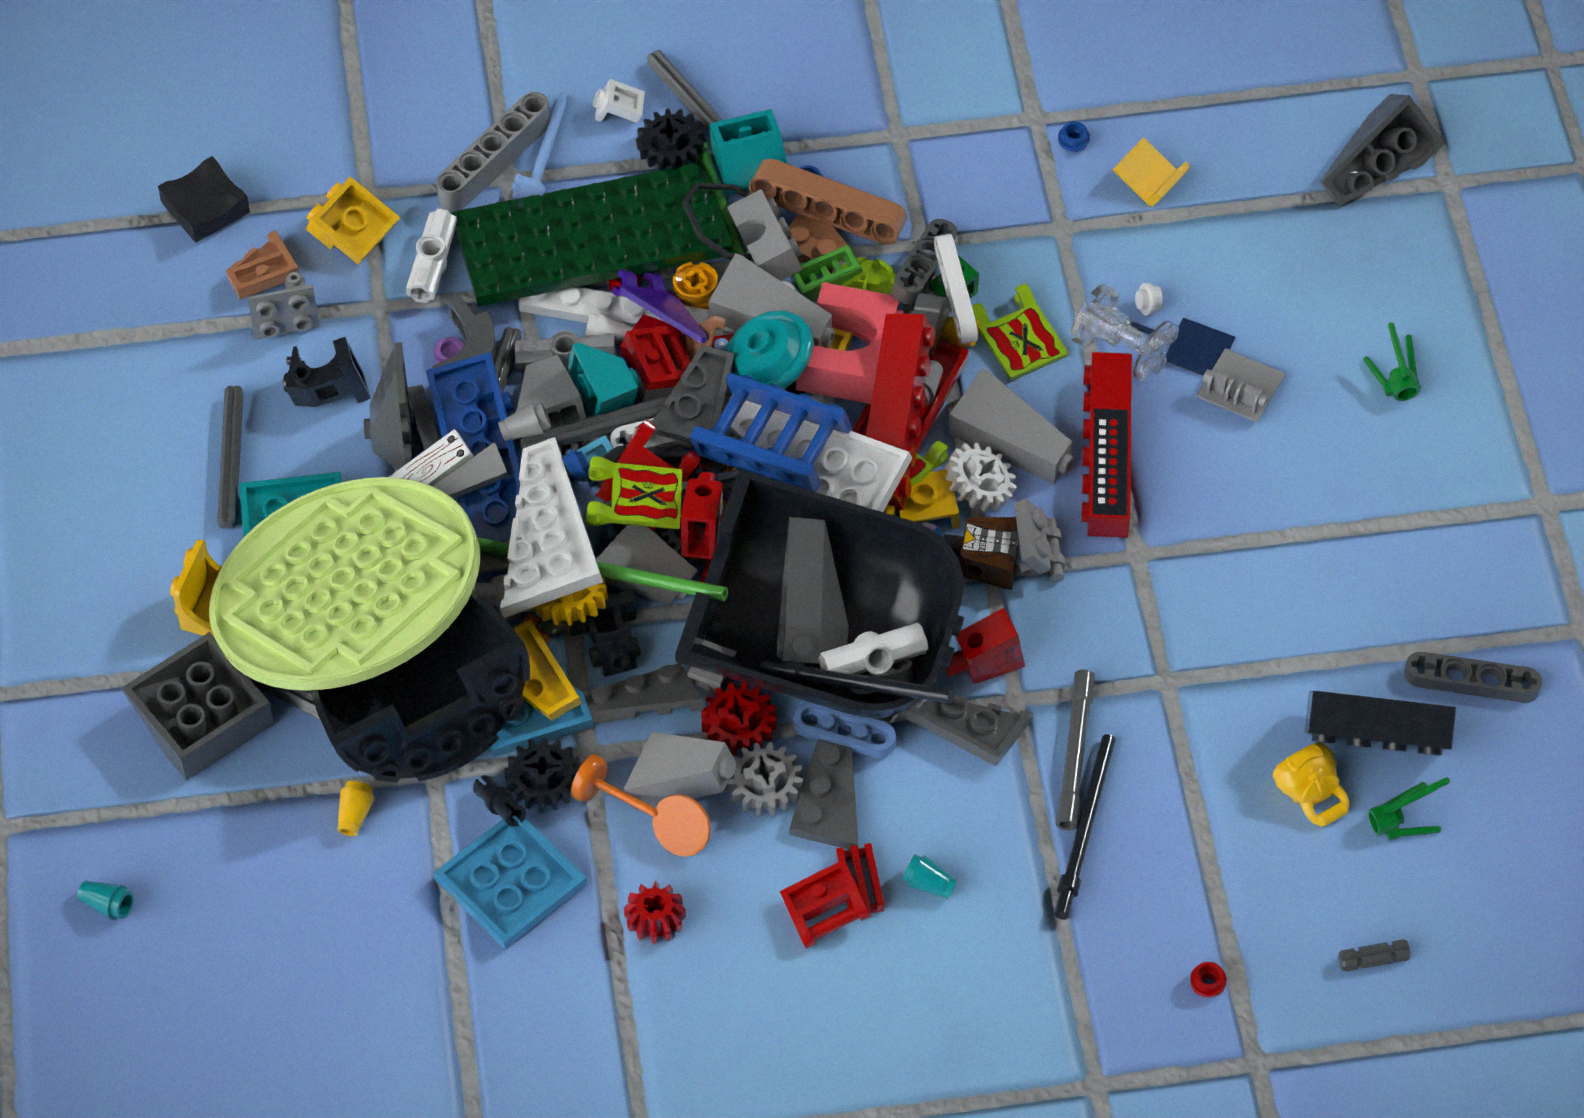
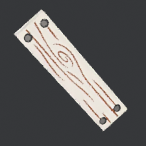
[389,429,474,486]

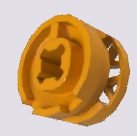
[673,262,718,310]

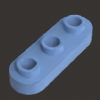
[793,702,896,758]

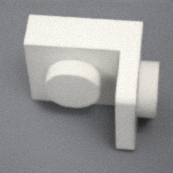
[593,79,645,123]

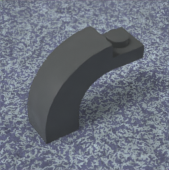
[432,293,496,368]

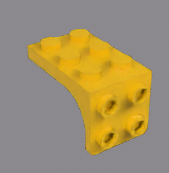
[170,539,221,638]

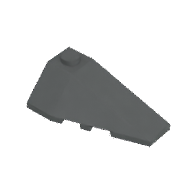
[1320,94,1444,205]
[364,342,414,470]
[776,517,849,664]

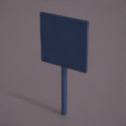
[1115,316,1235,376]

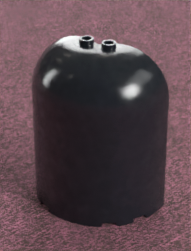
[675,469,965,718]

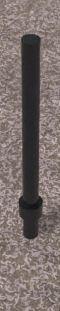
[760,660,954,704]
[1054,734,1116,920]

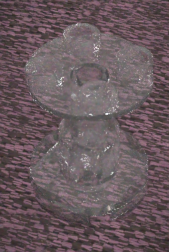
[1071,283,1179,381]

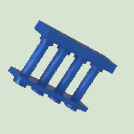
[690,373,852,492]

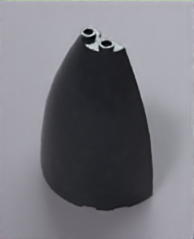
[310,589,530,783]

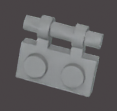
[1014,498,1066,582]

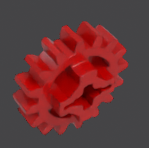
[701,682,777,756]

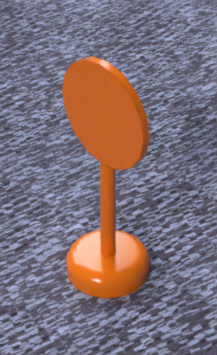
[571,754,711,857]

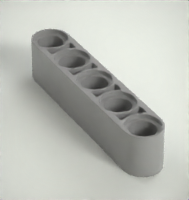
[436,92,550,212]

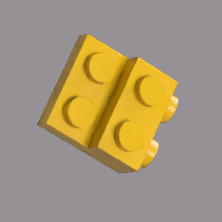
[306,176,400,265]

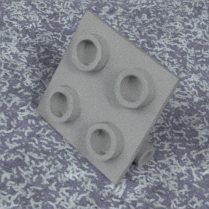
[247,272,320,340]
[1197,348,1285,423]

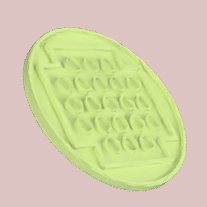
[209,477,480,690]

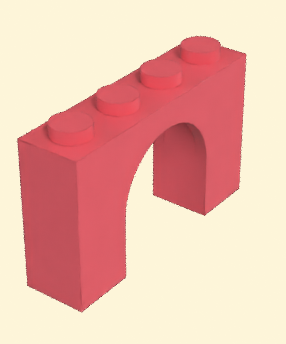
[796,282,904,404]

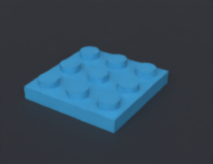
[434,816,587,949]

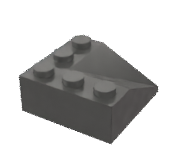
[122,632,274,780]

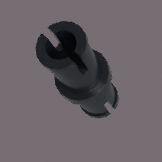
[473,775,526,827]

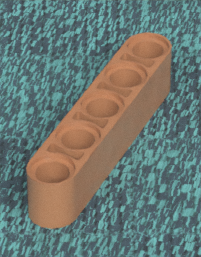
[749,159,907,245]

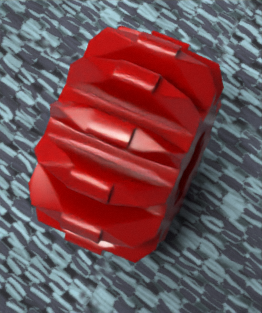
[624,880,686,945]

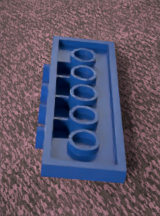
[426,352,522,542]

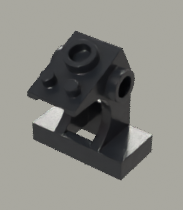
[283,337,371,407]
[566,589,641,677]

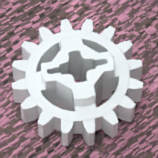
[944,443,1017,512]

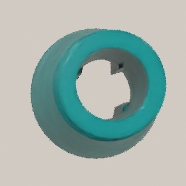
[902,854,958,899]
[77,880,134,920]

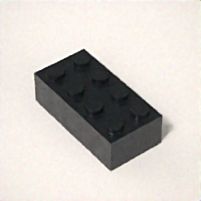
[1304,690,1456,756]

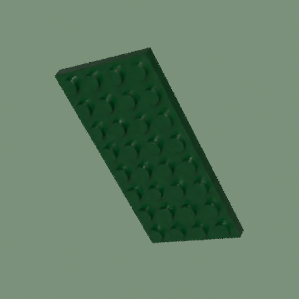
[451,162,733,307]

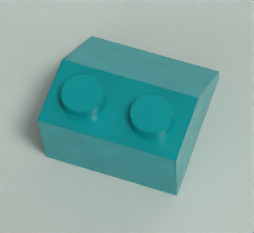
[567,342,640,417]

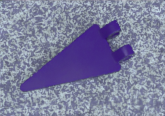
[612,270,707,344]

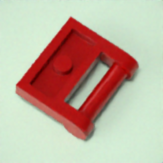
[623,325,691,391]
[779,859,871,949]

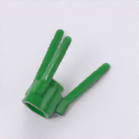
[1363,323,1421,401]
[1368,777,1450,841]

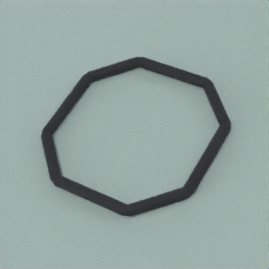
[683,182,753,260]

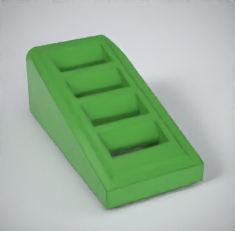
[790,245,862,302]

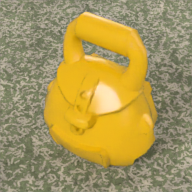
[1272,742,1350,827]

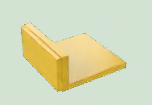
[1112,137,1190,207]
[899,469,961,529]

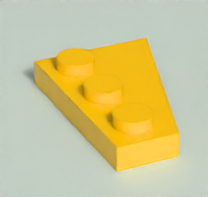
[514,619,582,721]

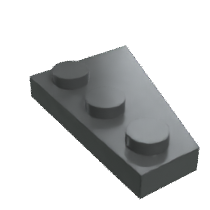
[583,663,704,723]
[905,695,1033,766]

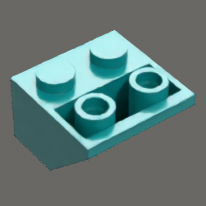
[710,109,787,196]

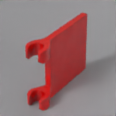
[595,420,701,532]

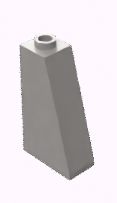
[709,253,835,348]
[948,368,1074,484]

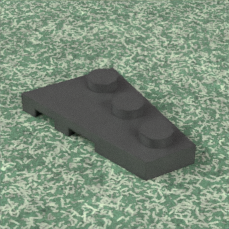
[652,345,734,444]
[789,740,858,850]

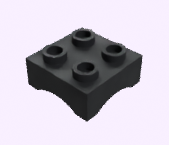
[158,156,250,243]

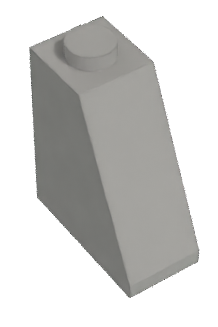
[516,355,586,429]
[596,525,698,605]
[624,732,737,810]

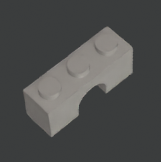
[727,189,803,281]

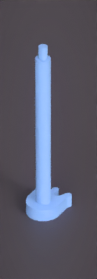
[511,93,567,199]

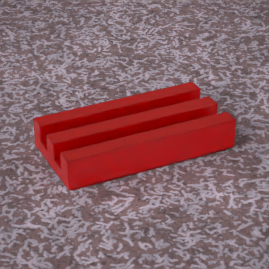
[836,843,885,913]

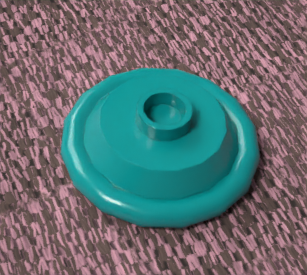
[725,310,814,389]

